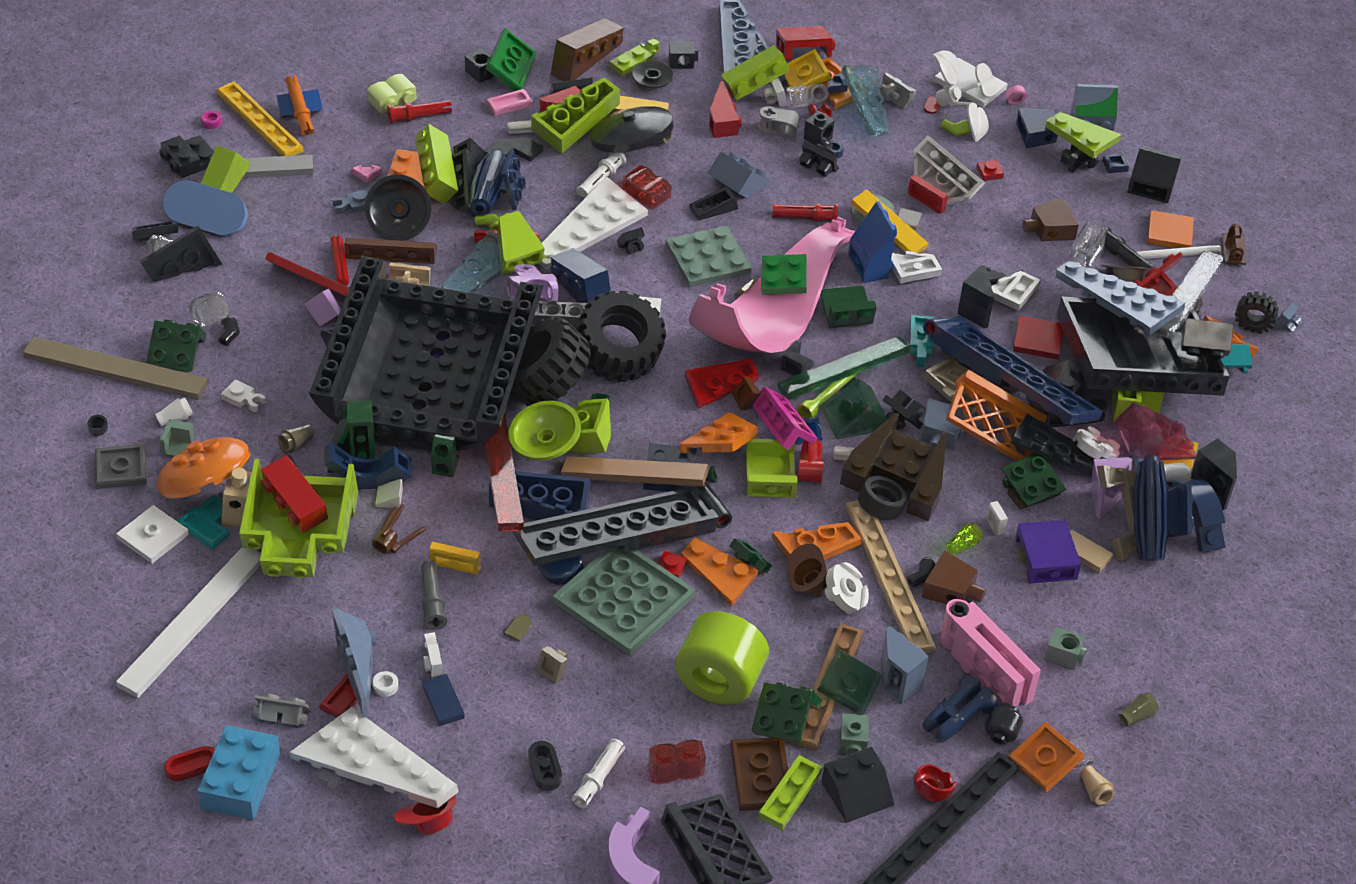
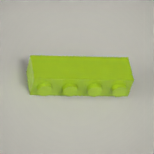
[415,124,458,203]

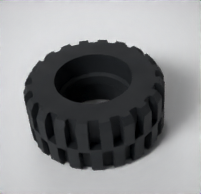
[576,290,666,382]
[511,317,590,406]

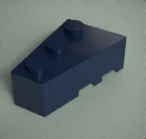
[550,248,611,303]

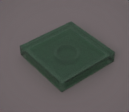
[817,648,882,715]

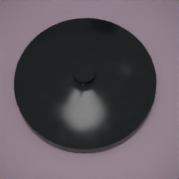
[590,106,674,153]

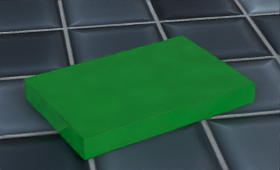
[485,28,537,91]

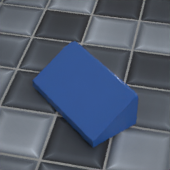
[276,89,323,116]

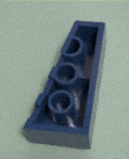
[489,469,590,521]

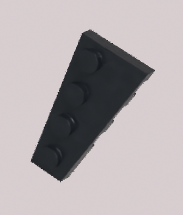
[1010,414,1106,476]

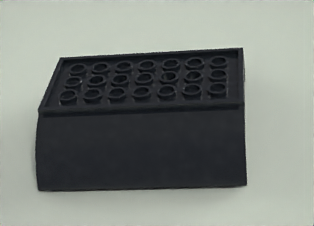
[309,256,543,451]

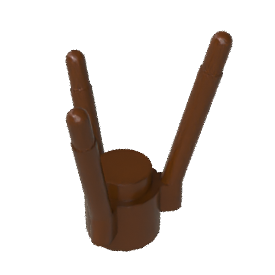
[372,504,426,554]

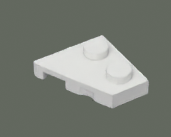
[891,251,942,284]
[991,271,1040,311]

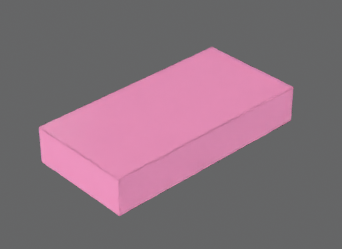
[486,89,533,116]

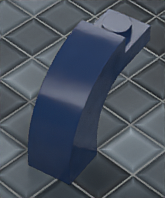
[324,442,412,490]
[1171,478,1226,552]

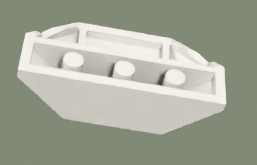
[913,135,985,206]

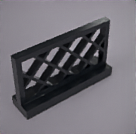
[661,794,773,884]

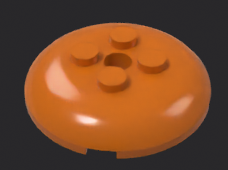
[157,437,250,498]

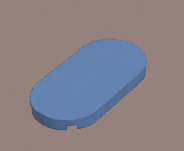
[163,180,248,237]

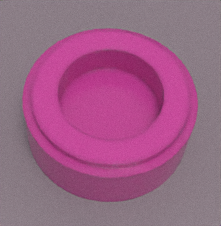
[200,111,222,129]

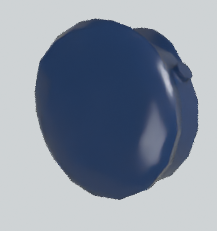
[538,555,584,585]

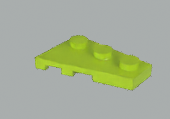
[1045,112,1122,158]

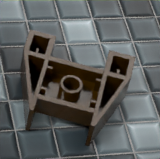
[840,413,947,521]

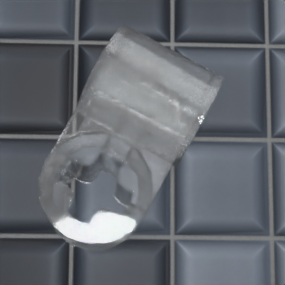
[786,84,828,108]

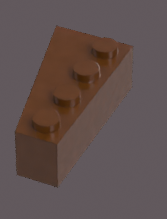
[550,18,624,81]

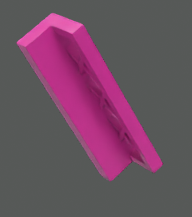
[752,386,817,450]

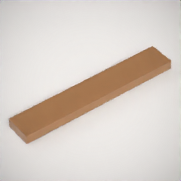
[561,456,709,486]
[792,623,864,751]

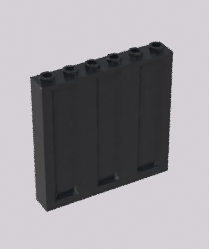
[1057,296,1229,396]

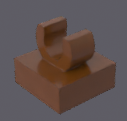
[732,377,760,410]

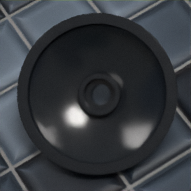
[365,174,432,241]

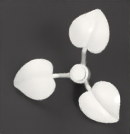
[932,51,997,142]

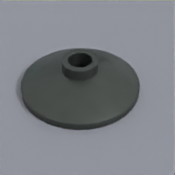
[632,61,673,88]

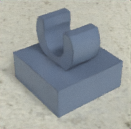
[1273,302,1302,332]

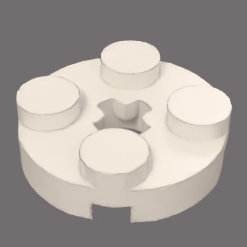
[1073,426,1120,459]
[825,562,869,614]

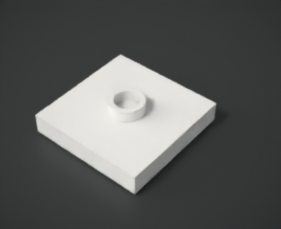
[116,505,189,564]

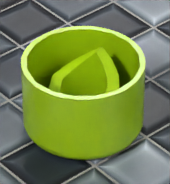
[675,611,769,705]

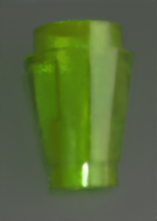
[946,522,983,556]

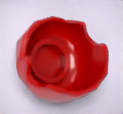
[913,764,957,802]

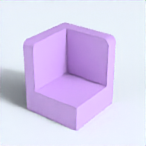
[305,289,342,326]

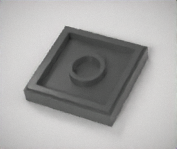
[95,444,147,489]

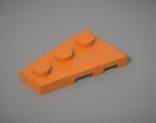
[681,537,758,607]

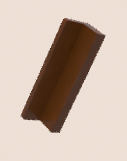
[344,238,437,264]

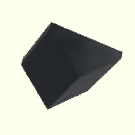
[957,265,994,328]

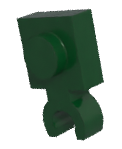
[729,538,773,573]

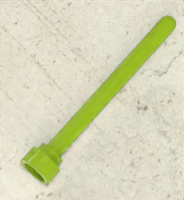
[797,354,872,421]

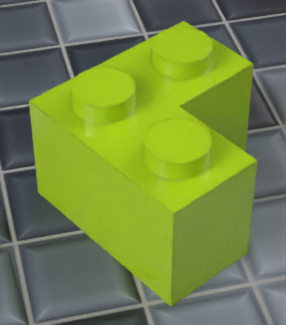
[1112,390,1164,425]

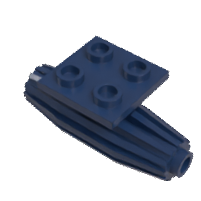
[469,149,526,216]
[1134,456,1194,561]

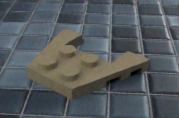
[924,357,1014,415]
[1097,465,1137,560]

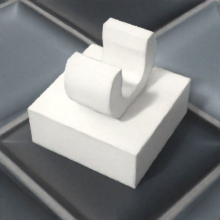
[763,78,788,107]

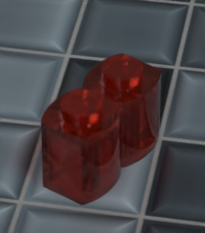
[622,165,672,210]
[648,739,706,784]

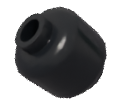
[985,703,1023,744]

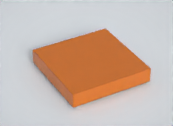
[1147,210,1194,248]
[1008,721,1085,793]

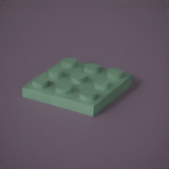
[666,225,752,287]

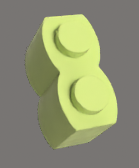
[367,74,417,114]

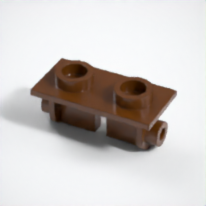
[1222,224,1246,265]

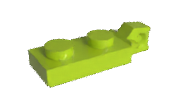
[609,39,660,76]

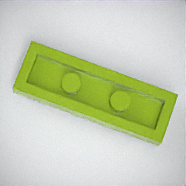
[758,755,822,831]

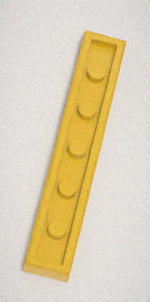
[217,81,304,156]

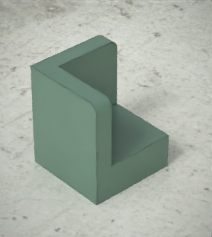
[159,419,195,457]

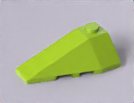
[569,398,611,454]

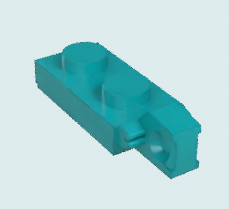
[909,315,933,367]

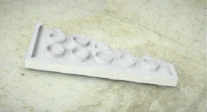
[539,176,648,270]
[289,707,458,808]

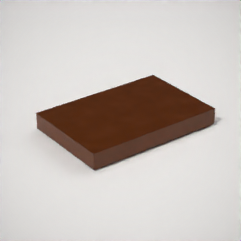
[730,738,788,811]

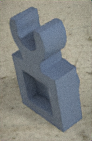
[332,189,368,214]

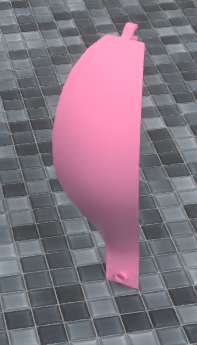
[689,217,855,353]

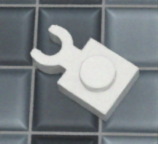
[221,379,266,412]
[423,632,442,678]

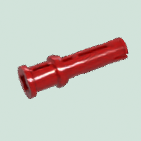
[387,100,452,124]
[772,203,838,222]

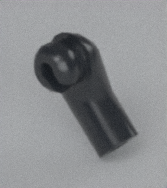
[219,316,240,346]
[907,557,935,588]

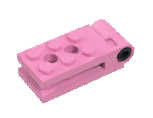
[940,599,1041,708]

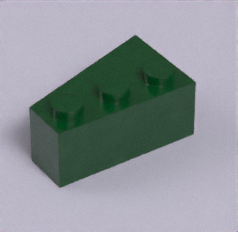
[327,400,375,473]

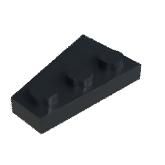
[140,226,222,282]

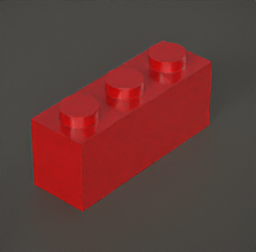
[261,455,329,533]

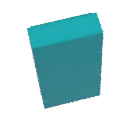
[177,507,230,550]

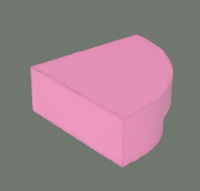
[351,165,382,183]

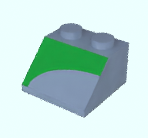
[1070,84,1118,131]

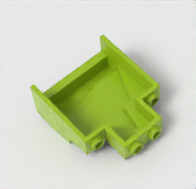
[239,459,358,578]

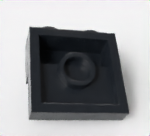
[159,135,214,178]

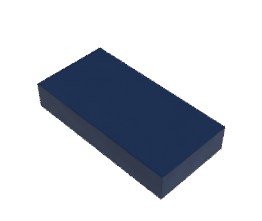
[422,674,465,726]

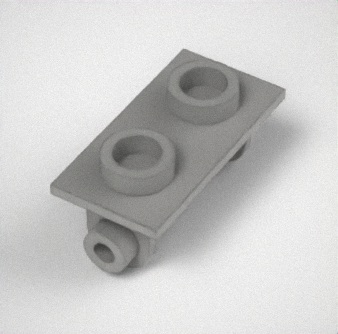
[253,693,311,727]

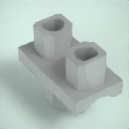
[877,73,917,109]

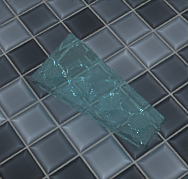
[441,229,501,293]

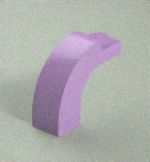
[608,807,660,884]

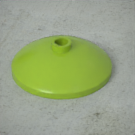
[509,401,581,461]

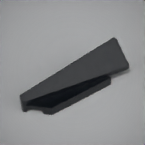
[450,138,484,217]

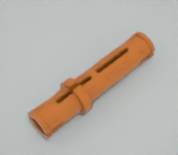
[284,75,314,136]

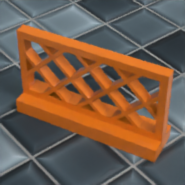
[945,370,1047,461]

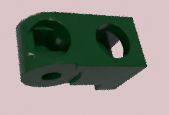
[431,434,459,477]

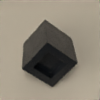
[781,340,815,380]

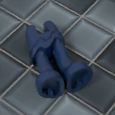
[922,675,999,742]

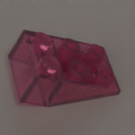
[1114,402,1197,460]

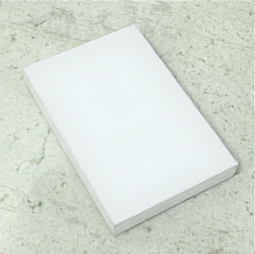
[934,58,1007,108]

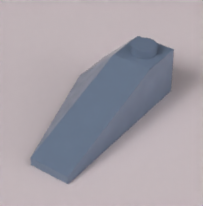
[332,609,376,718]

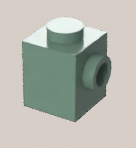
[839,713,869,755]

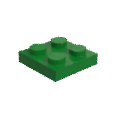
[761,254,807,295]

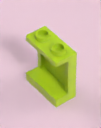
[746,439,797,498]

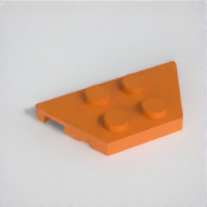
[679,412,758,453]

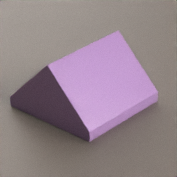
[1091,457,1132,519]

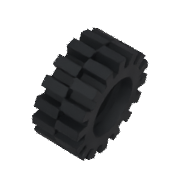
[1235,291,1279,334]

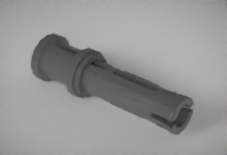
[421,561,447,630]

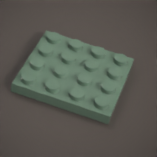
[552,547,696,656]

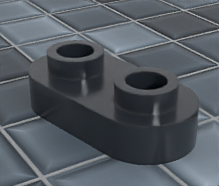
[528,741,562,791]

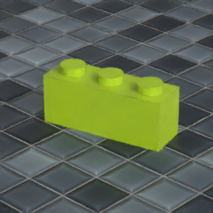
[721,45,790,101]

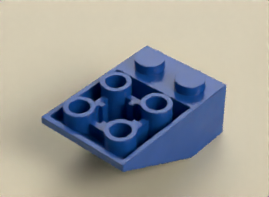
[848,201,897,283]

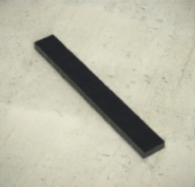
[863,752,1020,884]

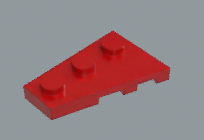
[685,358,758,409]

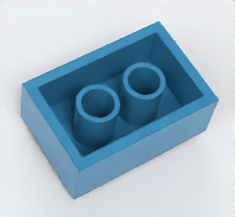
[198,725,280,820]

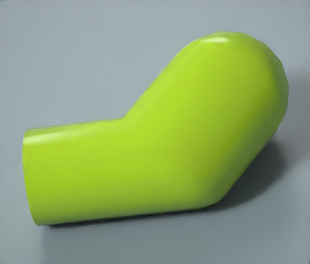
[941,119,971,136]
[475,214,499,231]

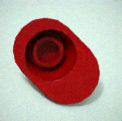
[394,795,456,835]

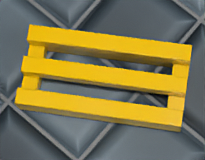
[429,542,481,575]

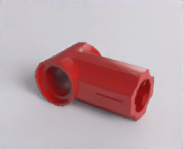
[797,439,824,483]

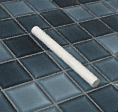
[1137,245,1221,260]

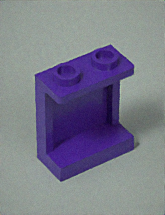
[1015,520,1081,584]

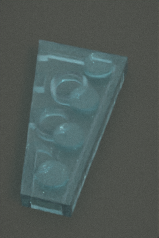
[841,65,889,136]

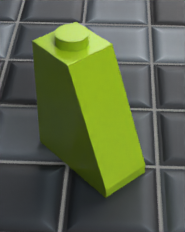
[201,145,251,193]
[497,211,545,276]

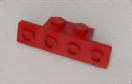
[1134,252,1183,296]

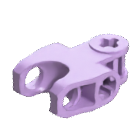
[506,264,558,302]

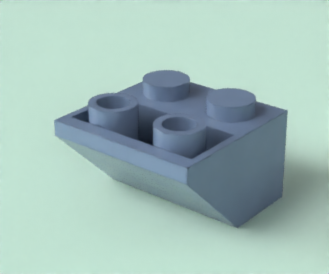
[708,151,771,198]
[881,626,929,704]

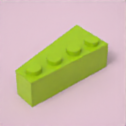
[531,77,620,154]

